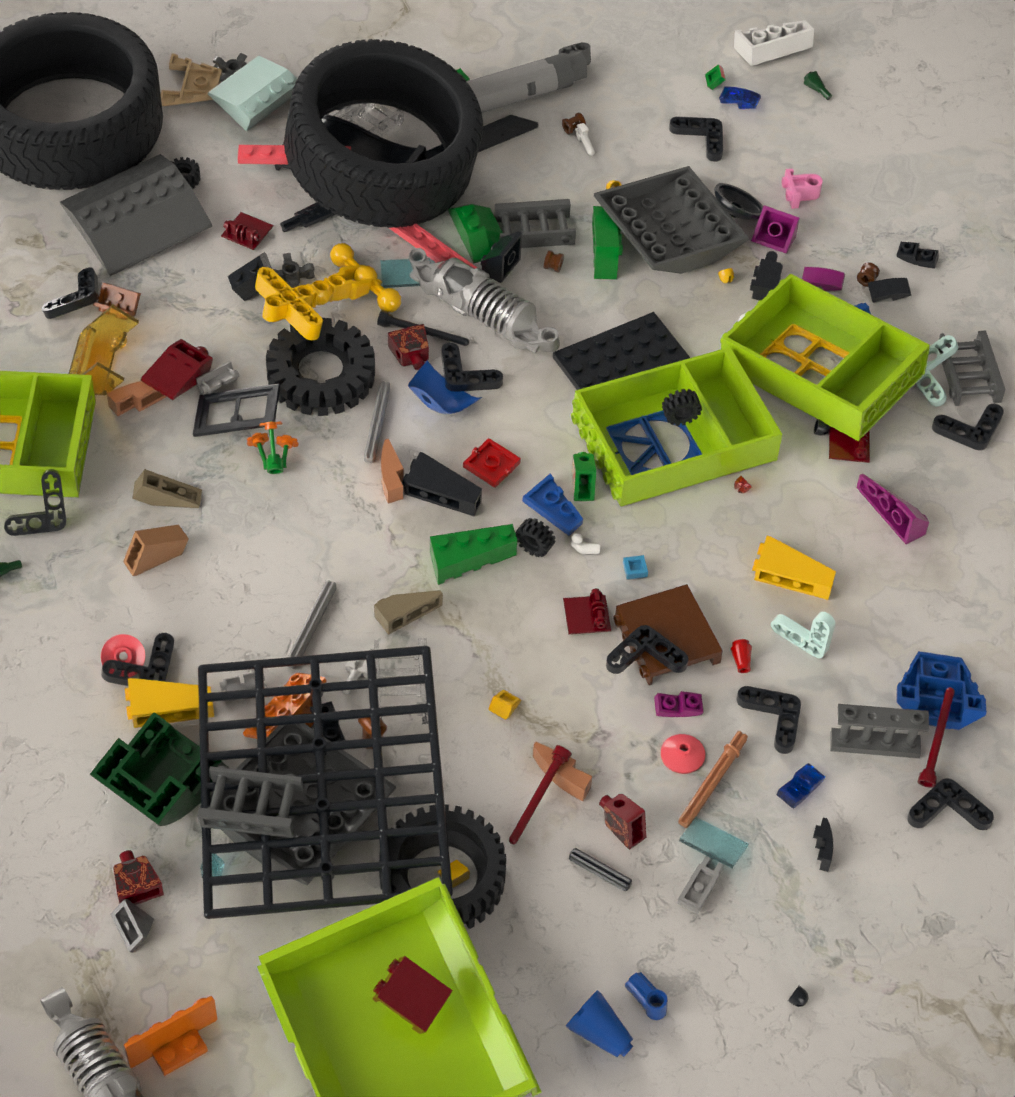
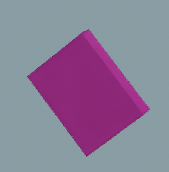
[751,205,800,254]

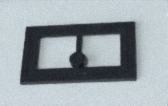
[192,384,280,437]

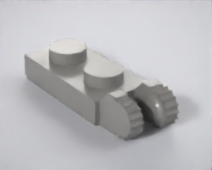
[677,853,726,914]

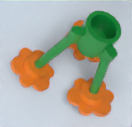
[247,421,299,474]

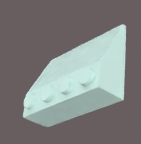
[208,56,297,131]

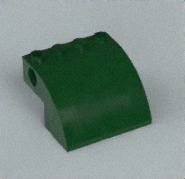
[90,712,229,826]

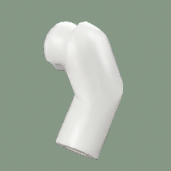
[571,534,600,554]

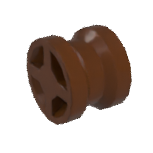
[543,250,564,273]
[857,262,880,287]

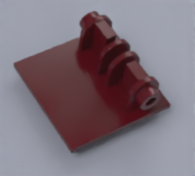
[221,212,273,250]
[829,426,870,463]
[563,588,611,635]

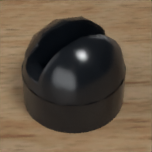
[814,419,830,436]
[788,986,809,1007]

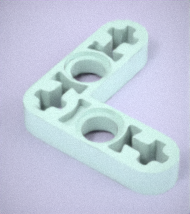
[915,335,958,407]
[771,612,835,658]

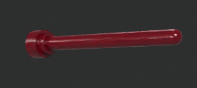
[917,687,955,788]
[509,745,572,845]

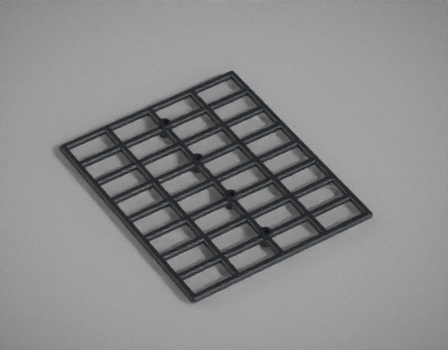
[198,646,453,919]

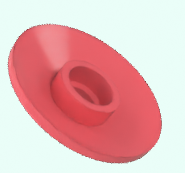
[101,634,146,677]
[661,734,705,774]

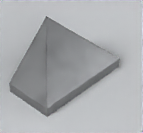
[111,899,154,952]

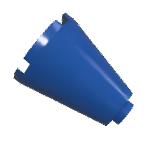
[566,990,633,1057]

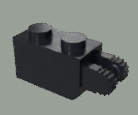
[750,251,783,300]

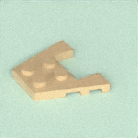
[161,53,222,107]

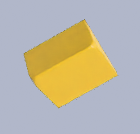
[489,690,521,720]
[437,860,470,888]

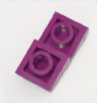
[802,267,845,291]
[654,691,704,717]

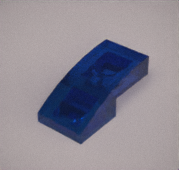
[719,87,761,109]
[776,763,825,809]

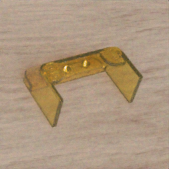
[68,305,139,396]

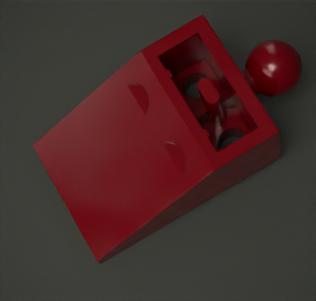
[140,339,213,400]

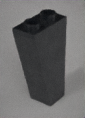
[402,452,482,516]

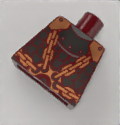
[388,324,429,370]
[599,794,647,850]
[113,850,164,905]

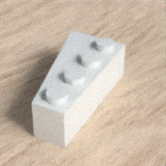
[734,20,814,66]

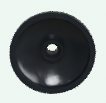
[714,183,763,220]

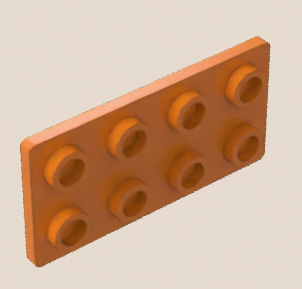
[243,672,327,739]
[124,996,217,1076]

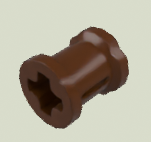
[562,112,586,135]

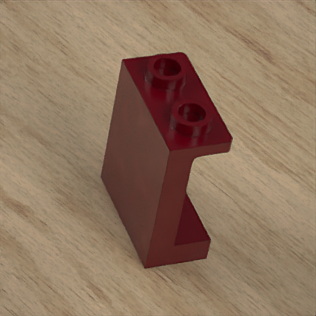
[372,956,453,1034]

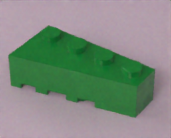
[592,206,623,280]
[430,524,517,585]

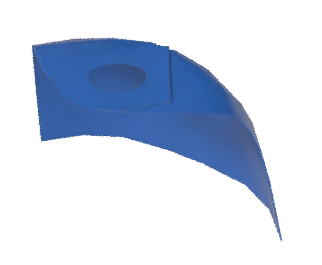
[408,360,482,414]

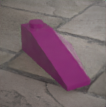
[856,474,929,544]

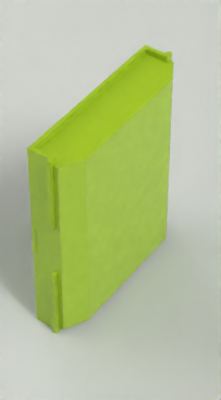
[257,877,542,1097]

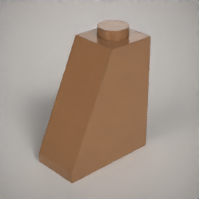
[123,524,189,576]

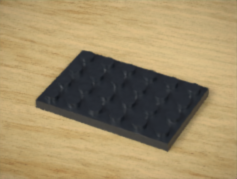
[553,312,690,390]

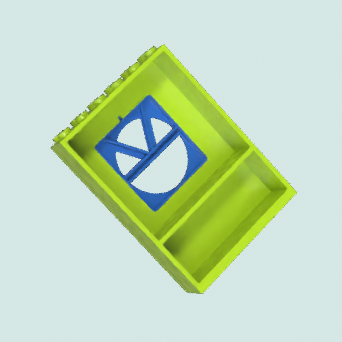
[571,347,782,507]

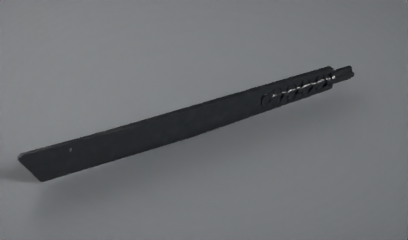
[280,115,538,232]

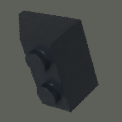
[480,231,522,283]
[228,252,272,301]

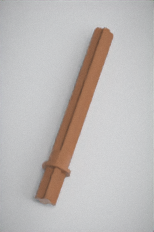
[678,731,748,828]

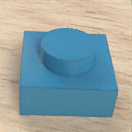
[623,555,648,579]

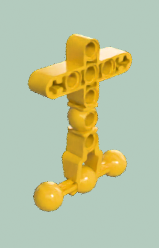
[255,243,402,340]

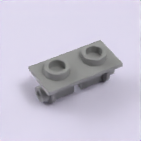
[196,361,239,395]
[220,672,268,701]

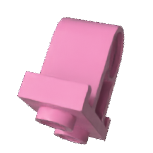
[782,169,823,209]

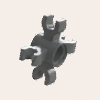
[213,53,247,82]
[273,253,315,288]

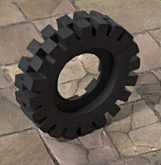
[266,317,375,416]

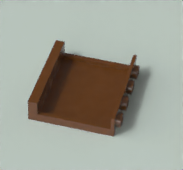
[613,584,723,685]

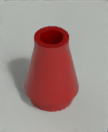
[730,639,752,673]

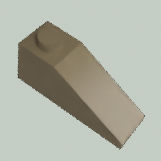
[132,469,202,508]
[374,590,443,635]

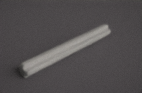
[364,381,390,463]
[287,580,337,669]

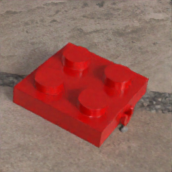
[463,438,521,488]

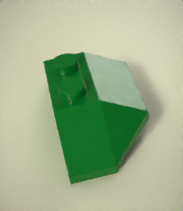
[448,204,502,264]

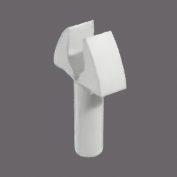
[575,123,595,156]
[342,660,368,694]

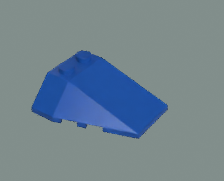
[896,651,987,730]

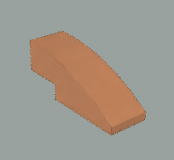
[107,381,166,416]
[381,439,404,504]
[533,742,592,801]

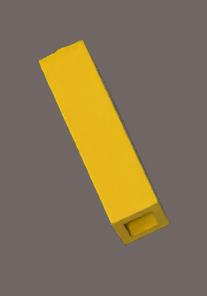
[752,535,836,600]
[125,678,214,728]

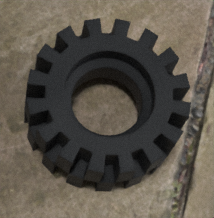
[171,157,201,189]
[662,389,702,426]
[515,518,556,557]

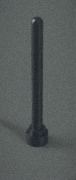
[377,310,469,346]

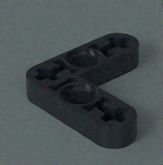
[669,117,723,162]
[41,267,99,319]
[441,342,503,392]
[932,403,1004,450]
[4,469,66,536]
[606,625,689,674]
[101,633,174,686]
[736,686,801,754]
[907,778,994,830]

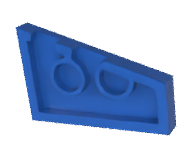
[522,473,583,536]

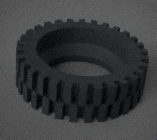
[379,804,506,929]

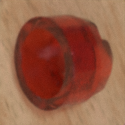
[734,476,752,493]

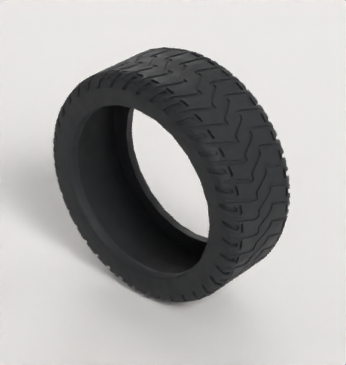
[0,12,163,190]
[284,39,483,228]

